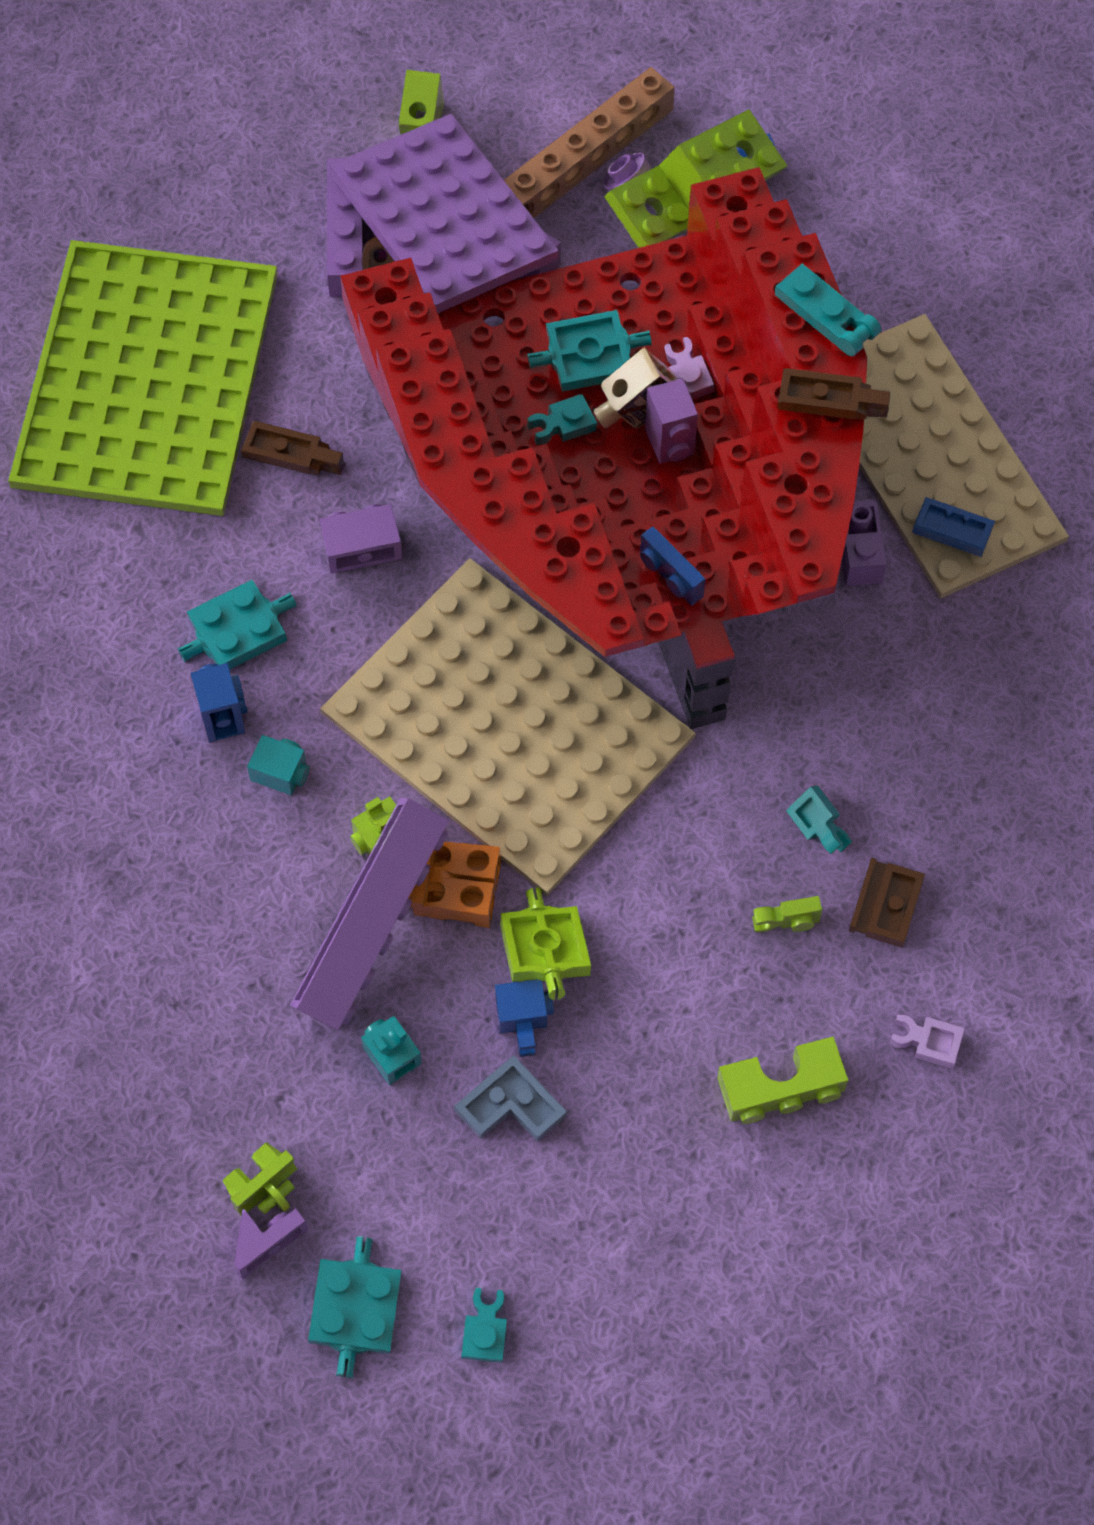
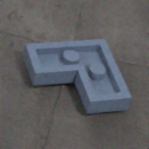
[454,1055,567,1142]

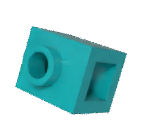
[247,734,310,796]

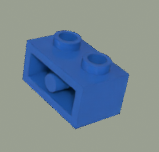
[190,663,248,743]

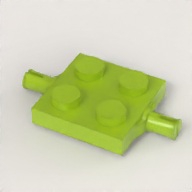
[500,888,591,1000]

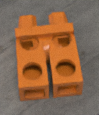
[408,842,502,928]

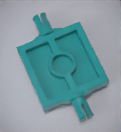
[527,310,652,391]
[177,579,297,670]
[308,1236,401,1378]

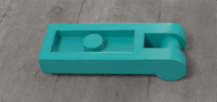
[775,263,882,357]

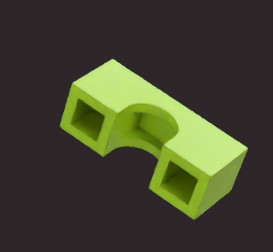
[717,1036,848,1124]

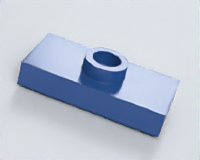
[912,497,995,557]

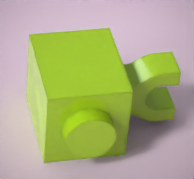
[350,796,396,856]

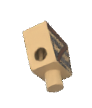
[594,347,677,428]

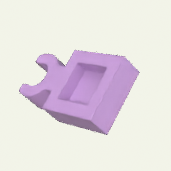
[665,337,715,400]
[890,1015,964,1069]

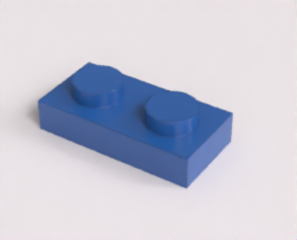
[640,526,705,606]

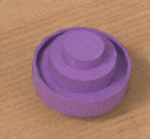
[603,153,651,192]

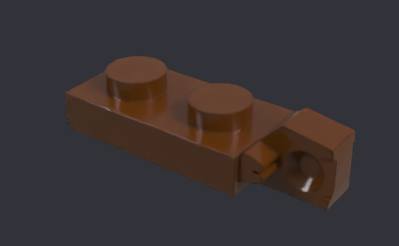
[778,368,891,420]
[241,421,345,475]

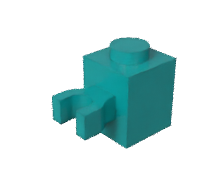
[361,1016,422,1085]

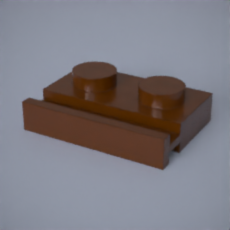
[849,857,925,948]

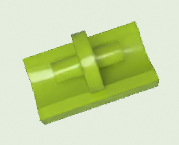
[223,1142,297,1216]

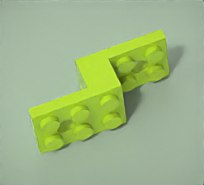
[604,109,788,248]

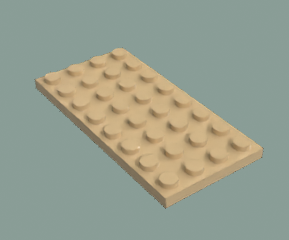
[859,314,1069,599]

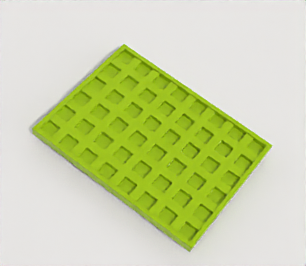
[8,240,278,516]

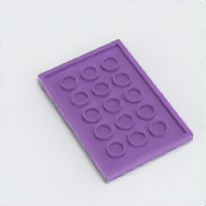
[330,114,559,313]

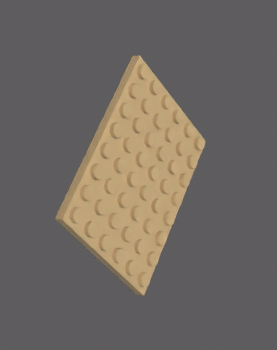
[320,558,696,896]

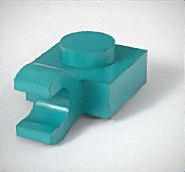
[786,785,852,854]

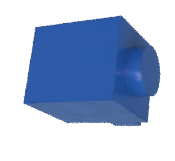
[495,979,554,1057]

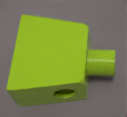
[399,70,444,135]

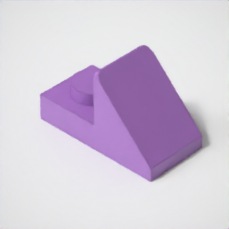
[234,1208,308,1279]

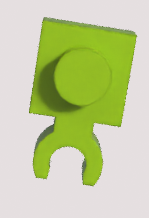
[752,896,822,932]

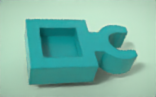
[527,394,597,445]
[461,1287,507,1363]

